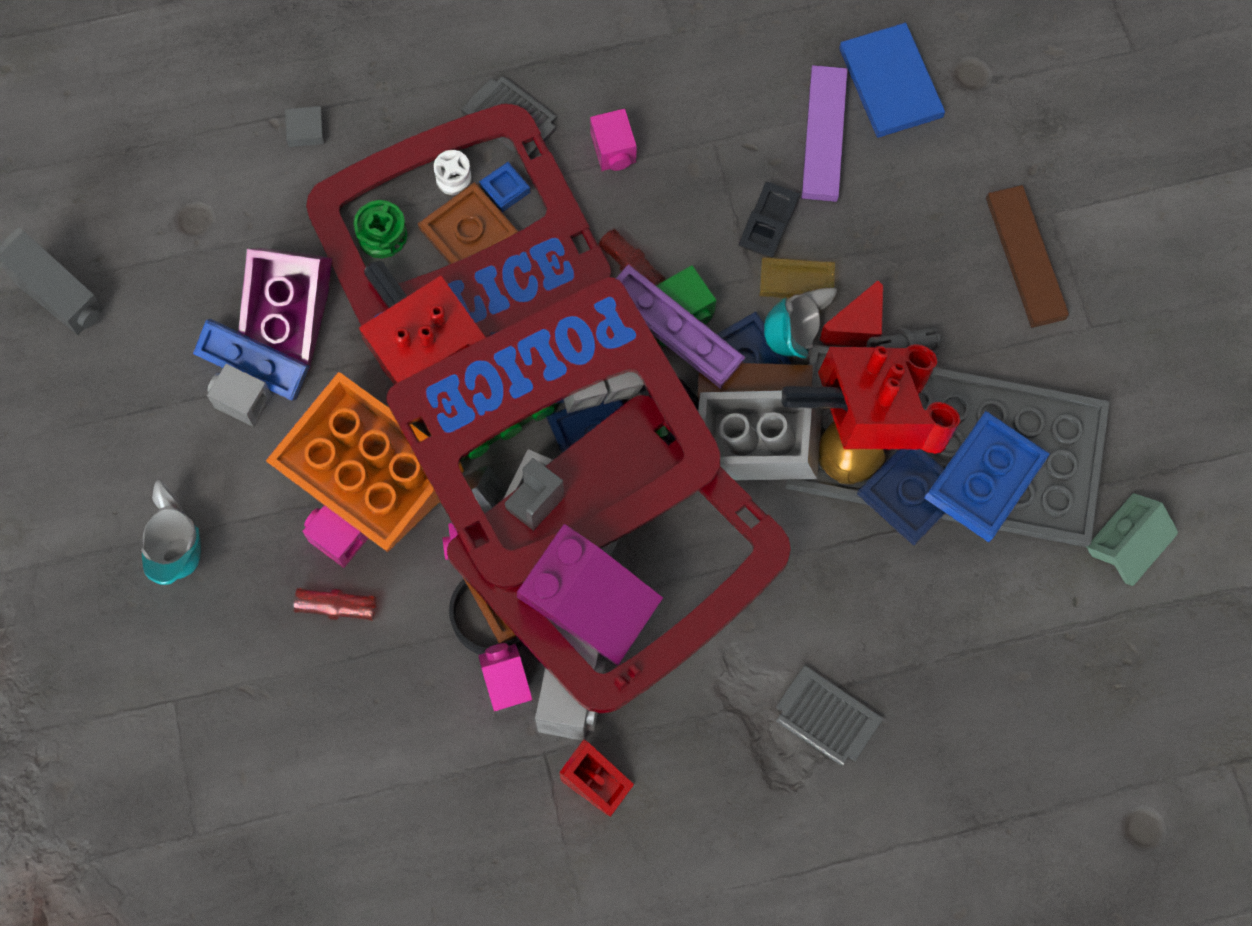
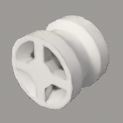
[434,150,472,196]

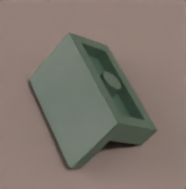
[1086,493,1178,586]

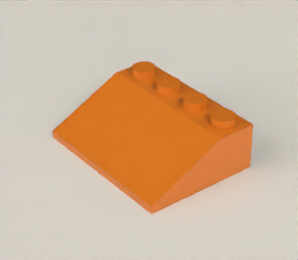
[266,372,464,552]

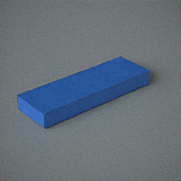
[193,319,310,401]

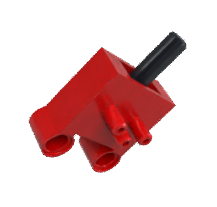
[359,260,486,423]
[781,344,960,454]

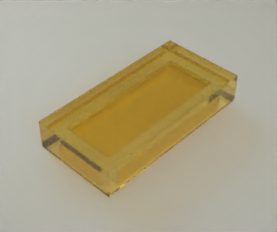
[759,258,835,301]

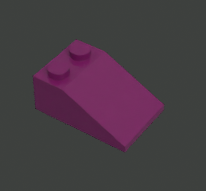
[238,248,332,371]
[517,524,663,666]

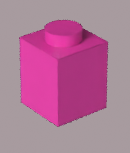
[590,109,637,171]
[302,505,368,568]
[478,643,532,711]

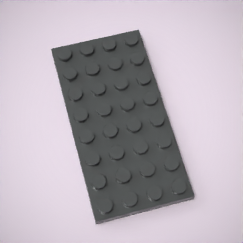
[785,344,1110,547]

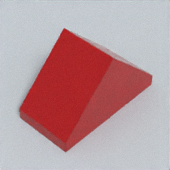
[819,281,883,347]
[559,739,634,817]

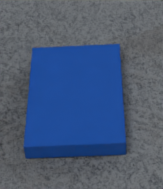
[839,23,945,138]
[924,411,1050,542]

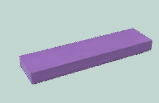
[801,65,847,202]
[616,264,745,389]

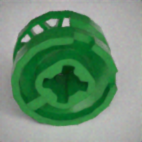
[353,200,408,259]

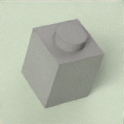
[207,364,272,427]

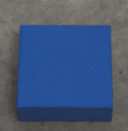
[479,162,530,212]

